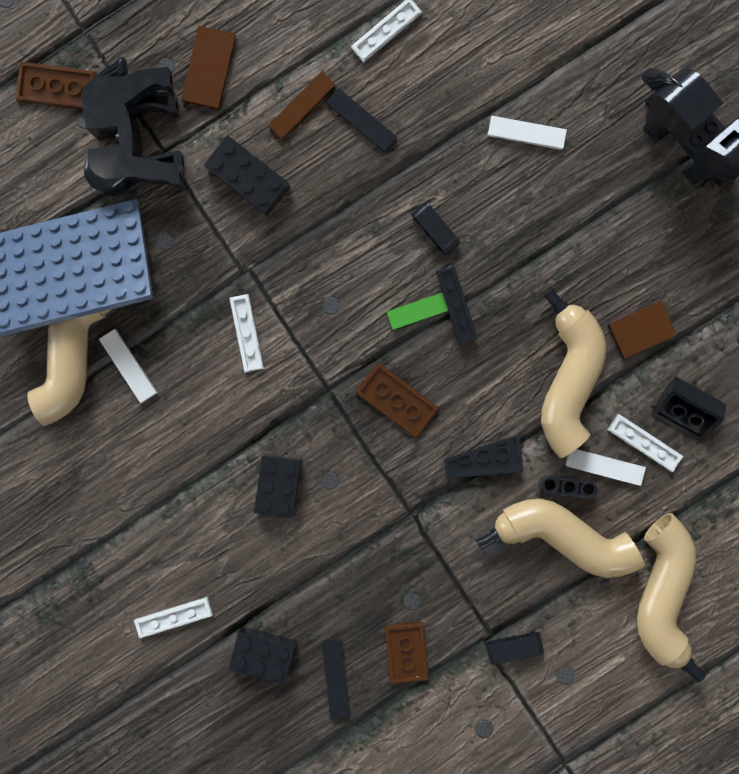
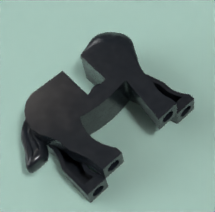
[81,57,185,196]
[642,68,739,187]

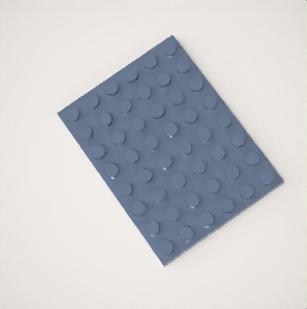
[0,199,153,337]

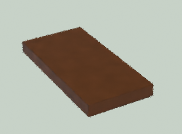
[181,25,237,110]
[15,62,97,110]
[355,362,439,438]

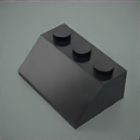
[652,376,726,442]

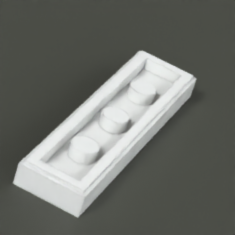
[351,0,422,63]
[487,116,567,150]
[230,294,264,373]
[99,329,158,403]
[607,414,683,472]
[566,449,646,486]
[134,597,213,639]

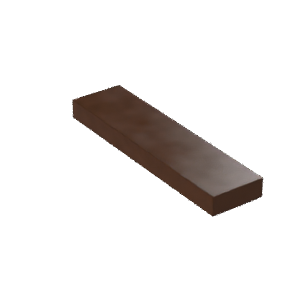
[268,71,336,140]

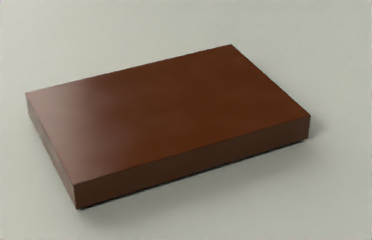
[608,300,677,359]
[385,621,428,684]

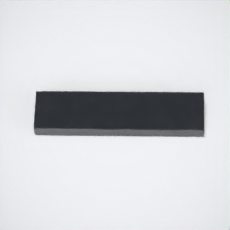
[326,88,397,153]
[435,265,478,344]
[322,639,349,719]

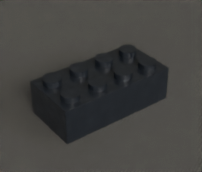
[204,135,290,217]

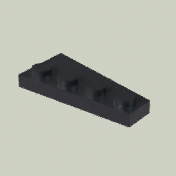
[444,434,523,479]

